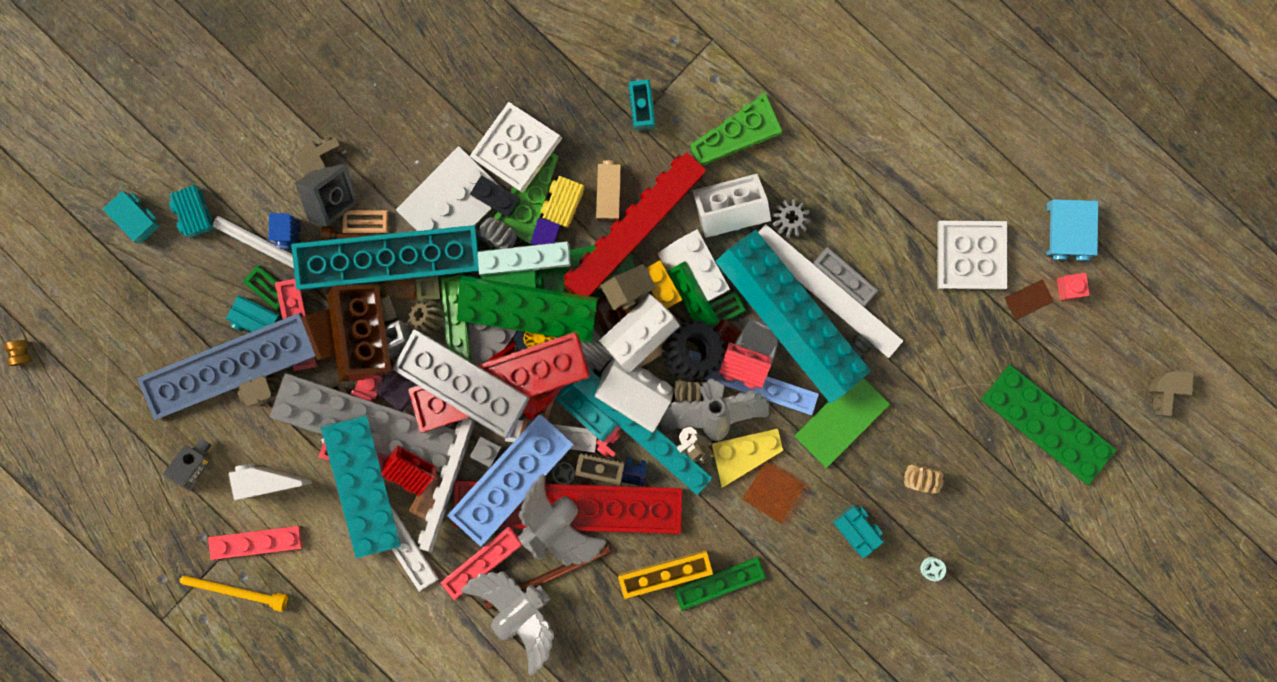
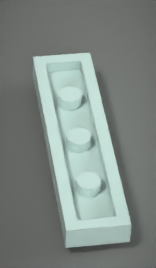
[478,242,571,276]

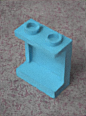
[1047,200,1098,261]

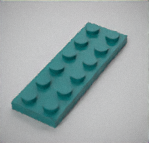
[321,415,401,559]

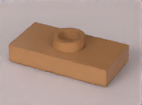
[409,474,443,520]

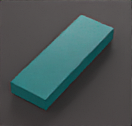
[555,384,618,442]

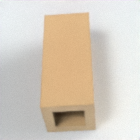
[596,160,621,221]

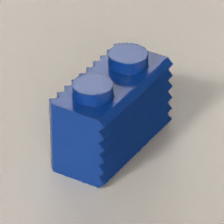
[268,213,301,250]

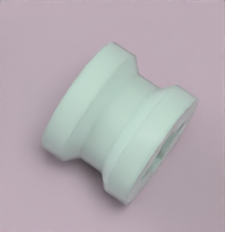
[920,557,946,581]

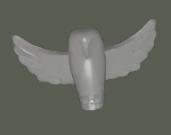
[660,378,769,441]
[518,474,606,566]
[462,572,554,675]

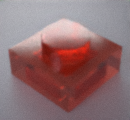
[714,319,741,350]

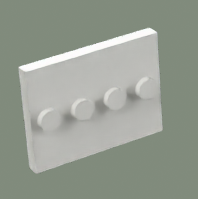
[396,146,498,231]

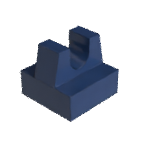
[621,457,647,486]

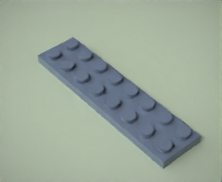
[137,312,315,420]

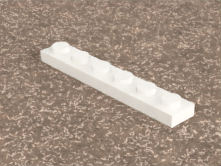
[418,418,475,552]

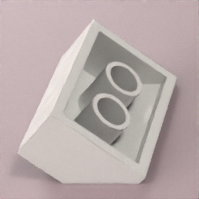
[692,174,771,238]
[657,229,730,302]
[599,294,680,373]
[595,358,674,432]

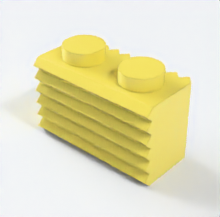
[541,176,585,230]

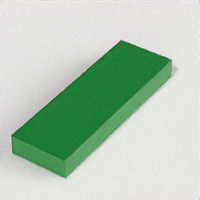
[667,261,718,326]

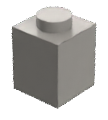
[470,436,503,467]

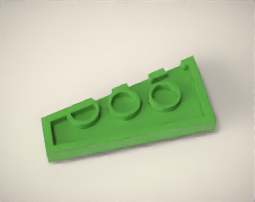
[690,92,782,166]
[494,153,559,245]

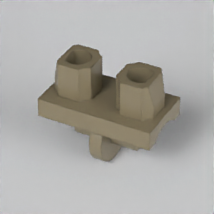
[677,427,714,464]

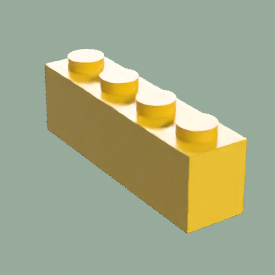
[618,550,713,599]

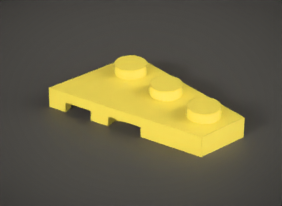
[712,429,783,488]

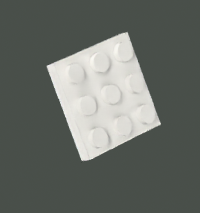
[470,102,562,193]
[937,221,1007,290]

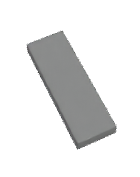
[812,247,879,307]

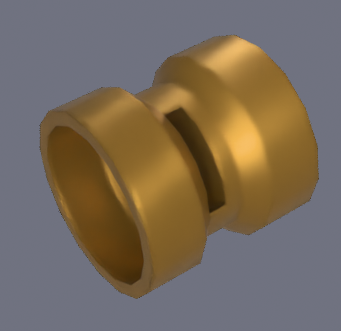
[4,340,32,366]

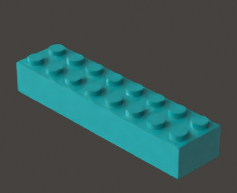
[291,225,480,290]
[715,230,871,404]

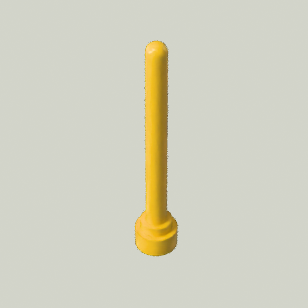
[180,576,288,612]

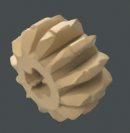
[904,465,944,494]

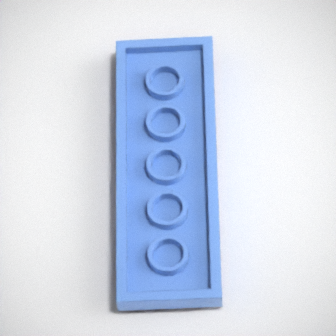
[447,414,574,546]

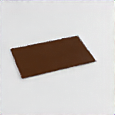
[1005,279,1053,320]

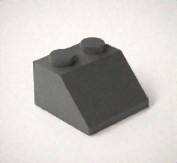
[295,164,358,226]

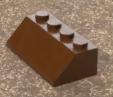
[327,284,391,382]

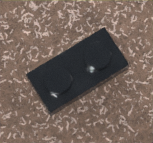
[470,175,521,219]

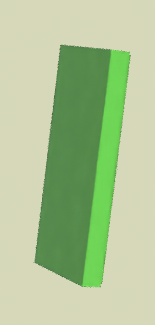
[794,378,890,468]

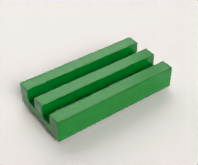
[243,265,280,311]
[710,291,746,327]

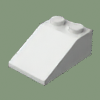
[229,463,312,500]

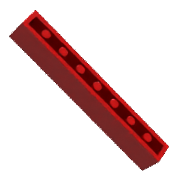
[563,152,706,297]

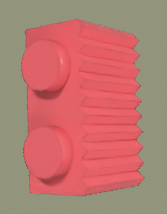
[719,343,772,389]

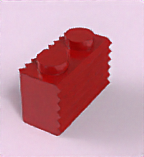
[381,445,437,496]

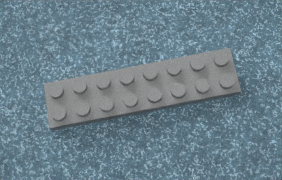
[270,373,457,473]

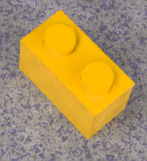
[646,261,682,310]

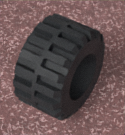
[662,320,725,382]

